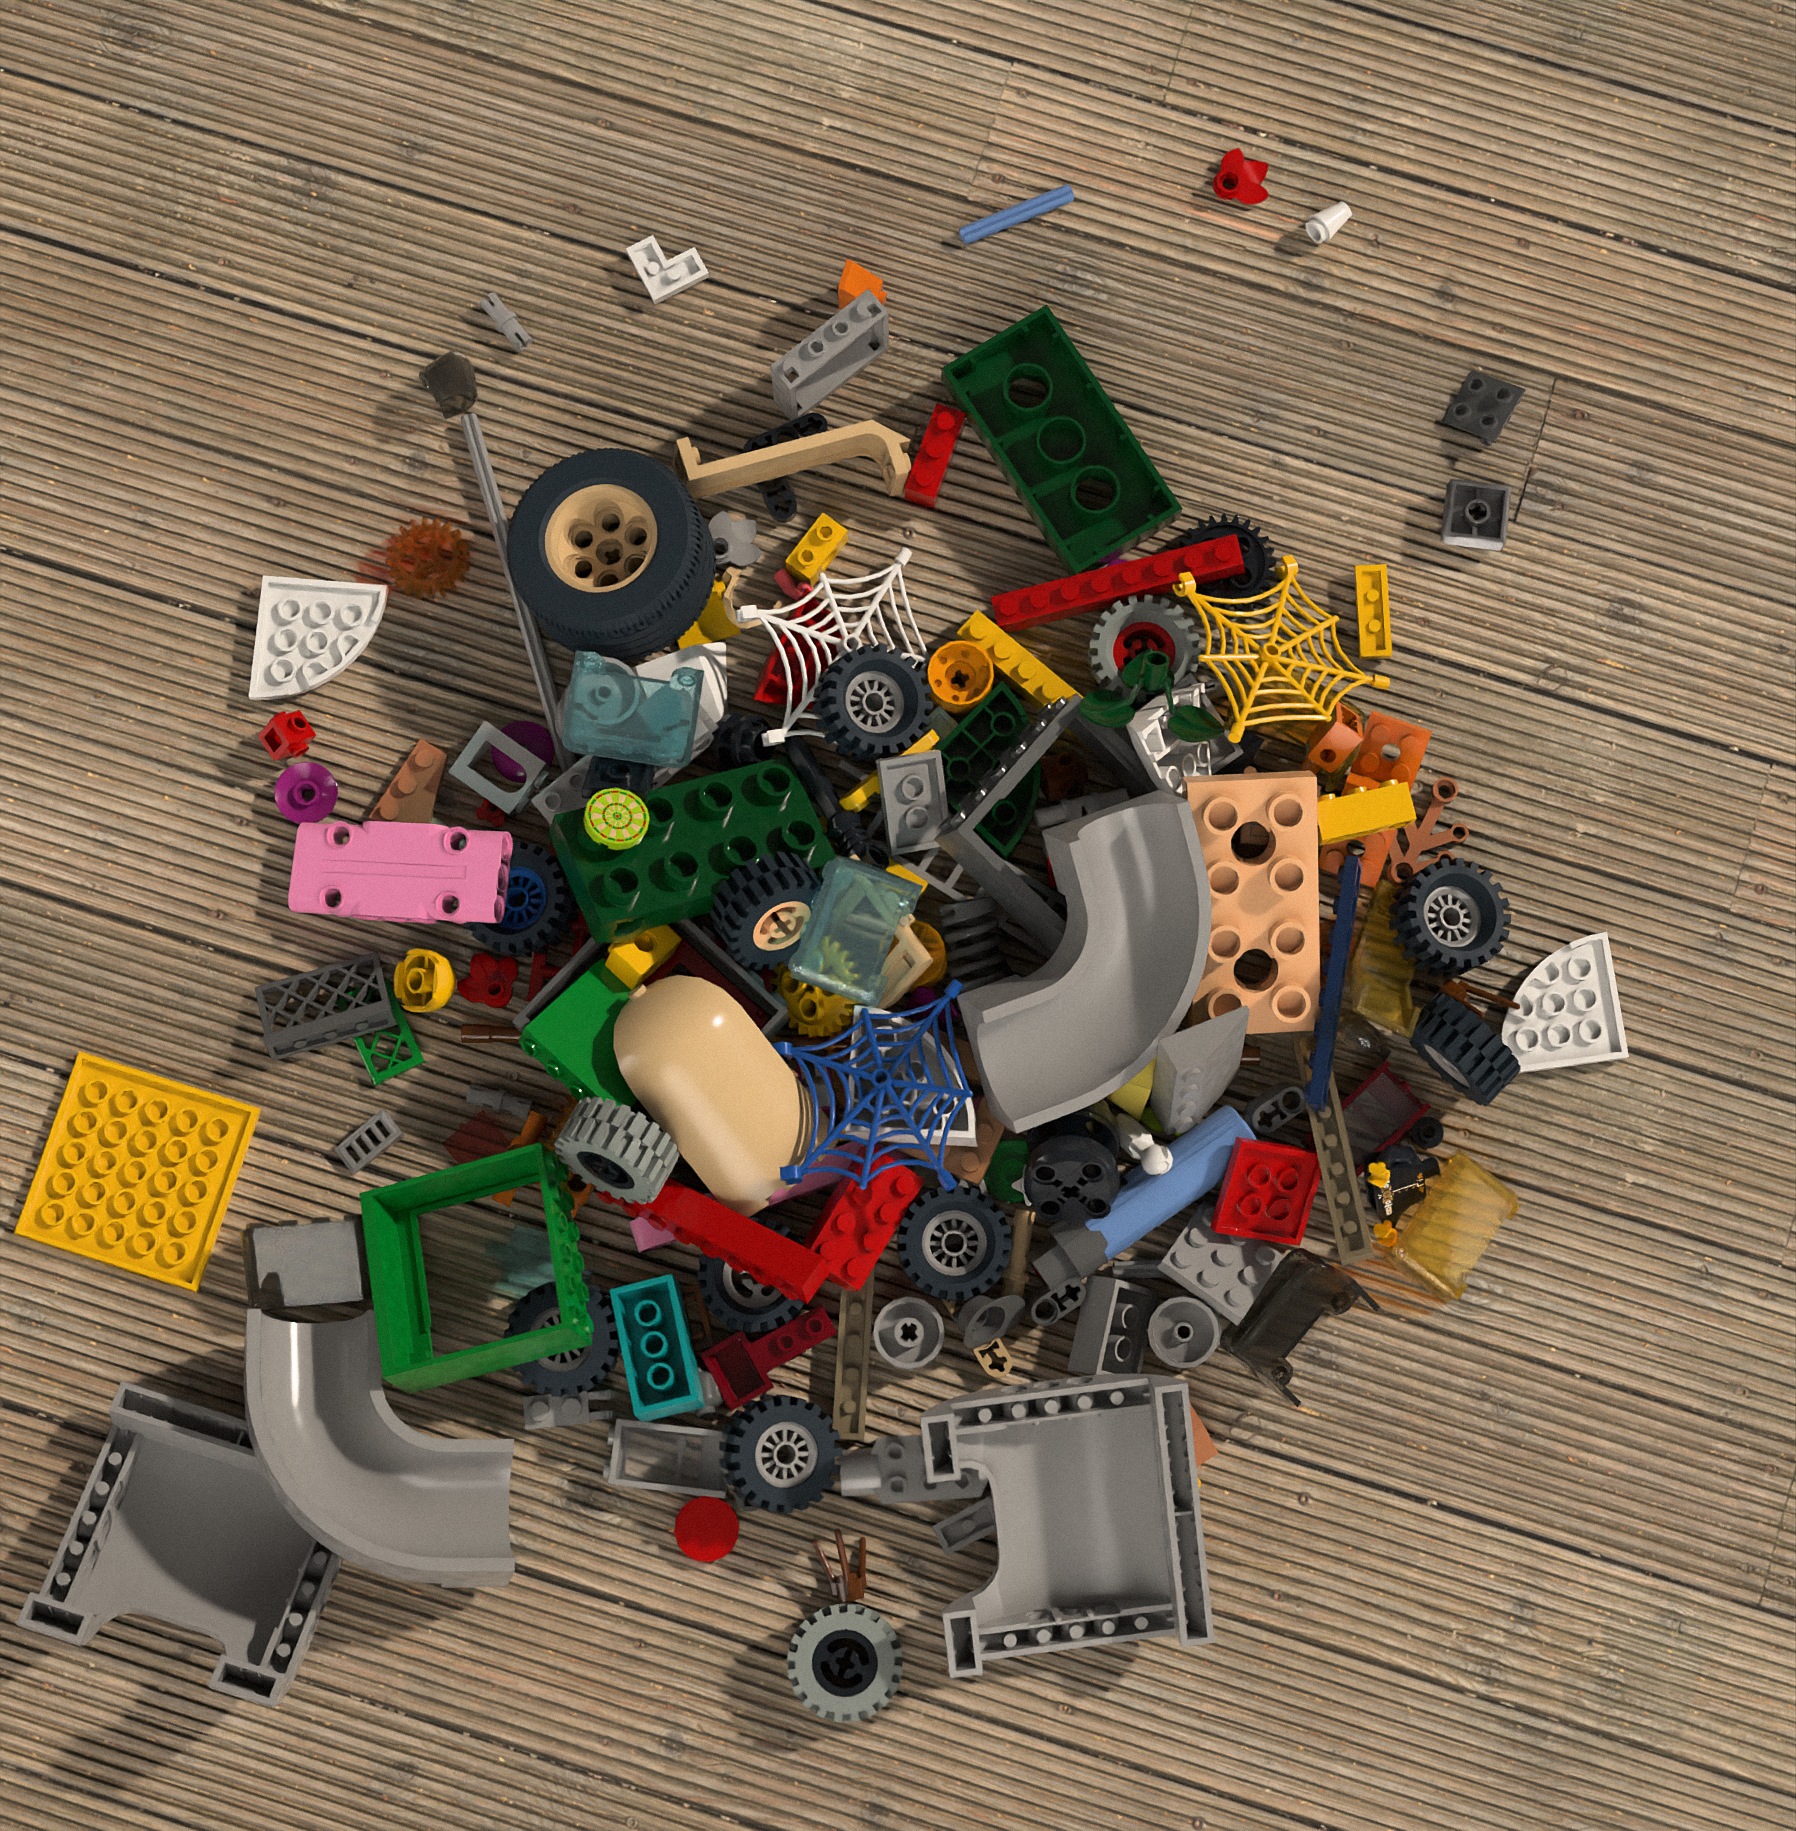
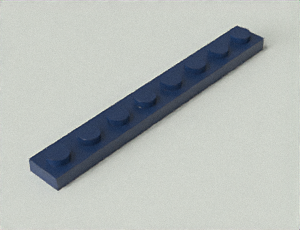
[1304,855,1363,1112]

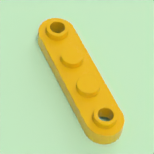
[838,728,940,813]

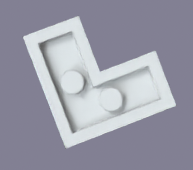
[626,235,709,304]

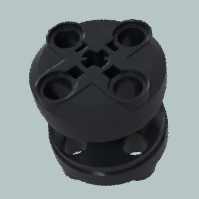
[1024,1100,1121,1221]

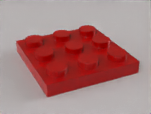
[1210,1137,1321,1246]

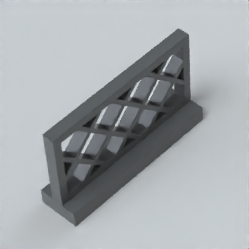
[254,952,397,1061]

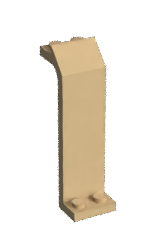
[673,419,911,500]

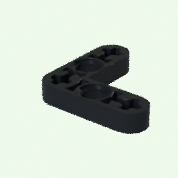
[743,412,828,523]

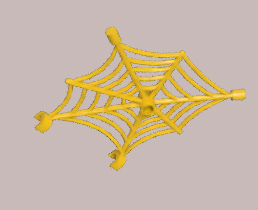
[1172,555,1390,743]

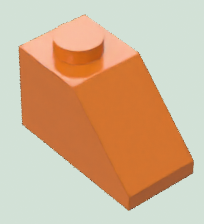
[838,260,887,310]

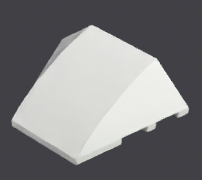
[631,642,728,747]
[1126,683,1211,798]

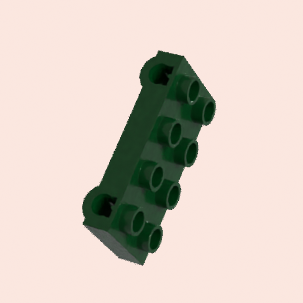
[548,755,838,944]

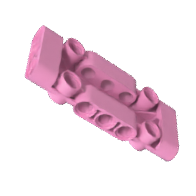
[288,821,513,924]

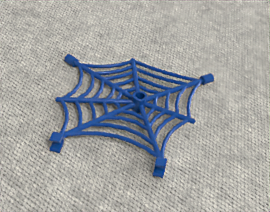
[771,979,973,1191]

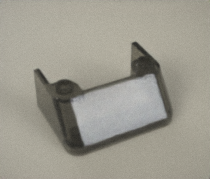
[1220,1248,1380,1407]

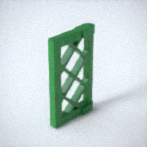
[336,976,425,1086]

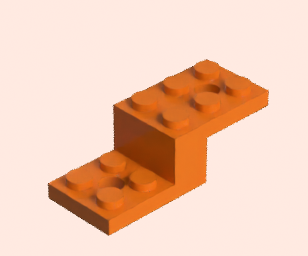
[1318,710,1432,888]

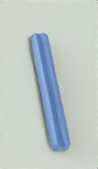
[959,184,1074,244]

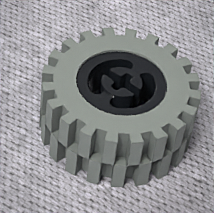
[554,1097,679,1204]
[787,1603,903,1723]

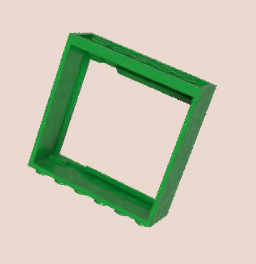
[359,1142,594,1394]

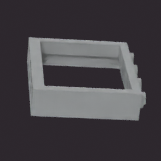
[770,289,889,421]

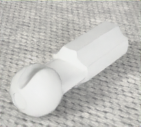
[1115,1113,1173,1176]

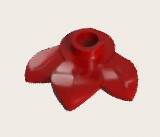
[1213,148,1269,205]
[457,953,518,1008]

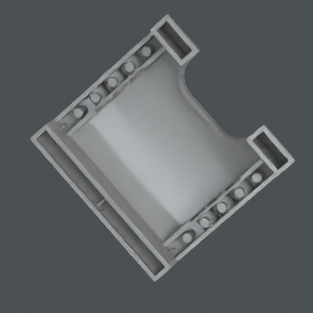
[920,1373,1215,1678]
[16,1381,343,1708]

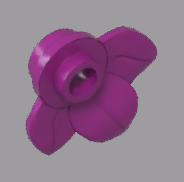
[905,986,958,1033]

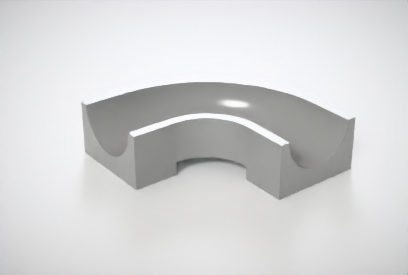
[957,789,1212,1134]
[243,1309,515,1588]

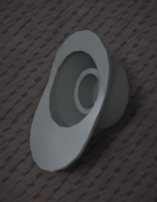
[953,1295,1026,1349]

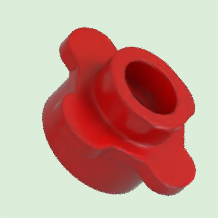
[476,798,508,828]

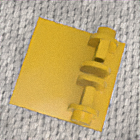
[677,576,741,650]

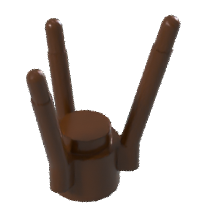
[1438,979,1520,1019]
[812,1529,868,1603]

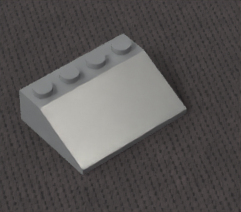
[1150,1005,1250,1136]

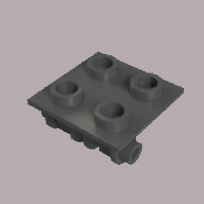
[1442,370,1526,447]

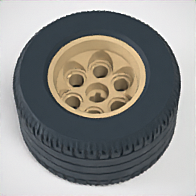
[506,448,716,661]

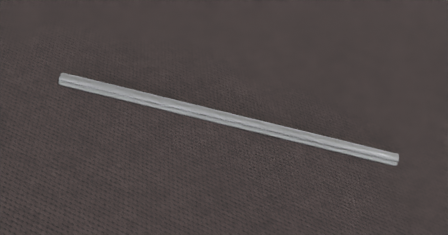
[461,413,577,774]

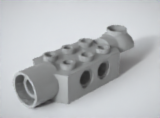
[839,1435,989,1504]

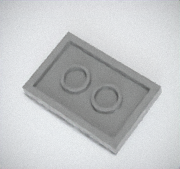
[876,749,949,856]

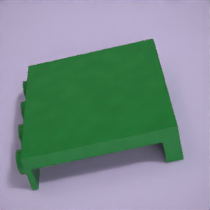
[518,958,639,1108]

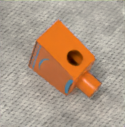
[1300,702,1363,776]

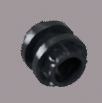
[709,713,776,769]

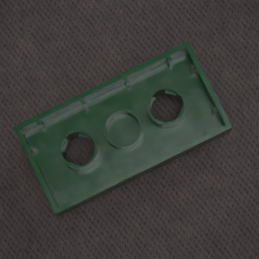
[941,305,1182,576]

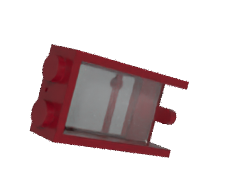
[1300,1060,1431,1177]

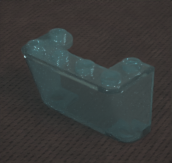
[788,856,923,1007]

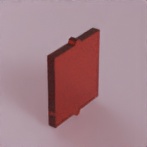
[442,1110,511,1165]

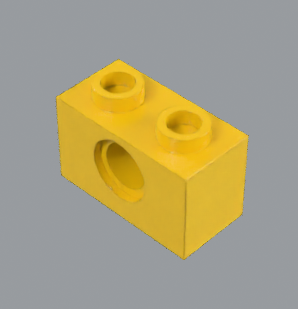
[785,512,848,587]
[604,925,682,990]

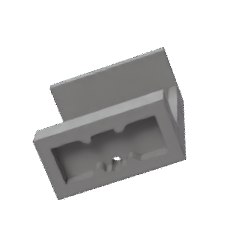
[448,720,550,818]

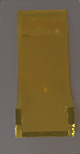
[1347,879,1421,1039]

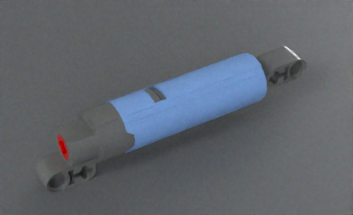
[1025,1082,1306,1326]

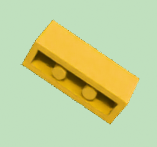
[1317,779,1417,846]

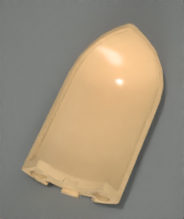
[614,975,840,1218]

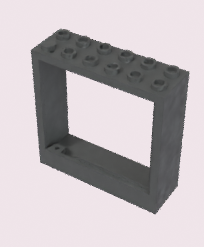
[934,693,1158,956]

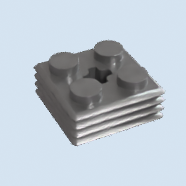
[1440,479,1512,551]

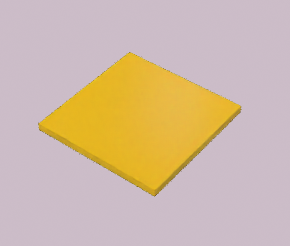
[13,1051,262,1293]

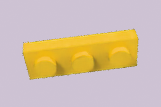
[1354,564,1392,660]

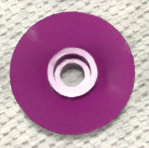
[491,721,554,783]
[274,762,338,824]

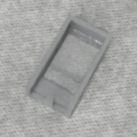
[603,1419,728,1498]

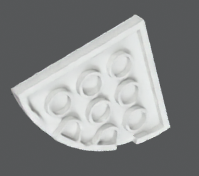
[249,575,389,700]
[1500,932,1629,1073]

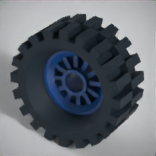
[463,840,578,958]

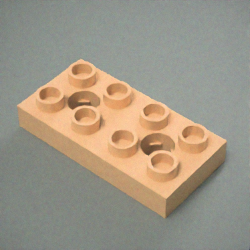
[1182,770,1321,1034]

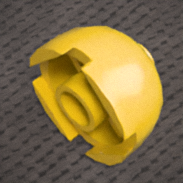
[393,948,456,1013]

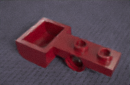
[700,1304,837,1411]

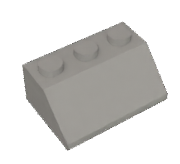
[1067,1275,1158,1376]

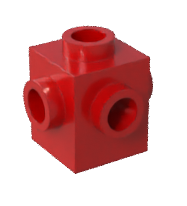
[258,710,316,761]

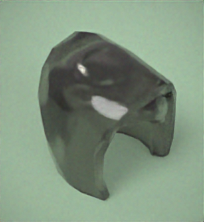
[419,350,478,419]

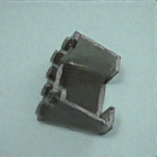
[240,1214,373,1312]

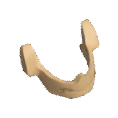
[721,565,797,629]

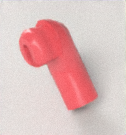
[773,567,813,601]

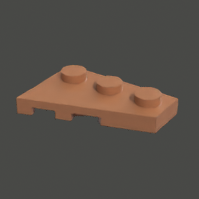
[369,739,449,824]

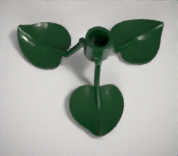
[1077,648,1225,743]

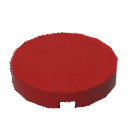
[674,1496,740,1562]

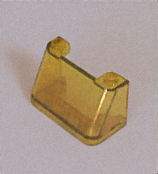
[1381,1149,1520,1303]

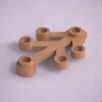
[1387,777,1469,889]

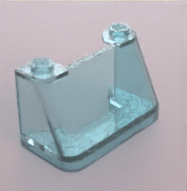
[562,650,704,768]

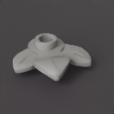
[708,511,762,566]

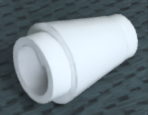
[1305,201,1352,243]

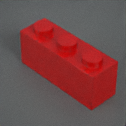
[905,403,966,509]

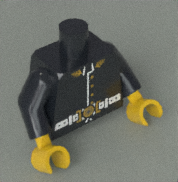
[1362,1144,1440,1247]

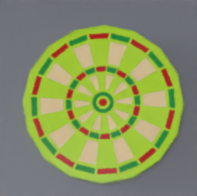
[583,788,650,850]

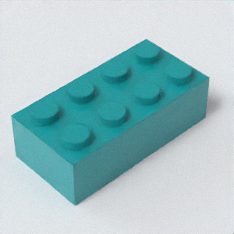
[609,1274,705,1423]

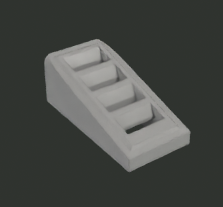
[334,1109,405,1175]

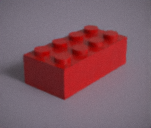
[802,1146,925,1291]

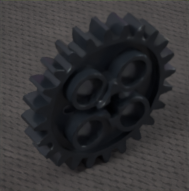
[1179,513,1277,612]

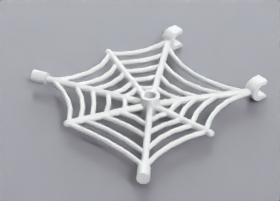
[735,547,931,747]

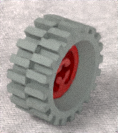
[1088,594,1201,711]

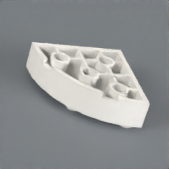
[845,1005,978,1147]

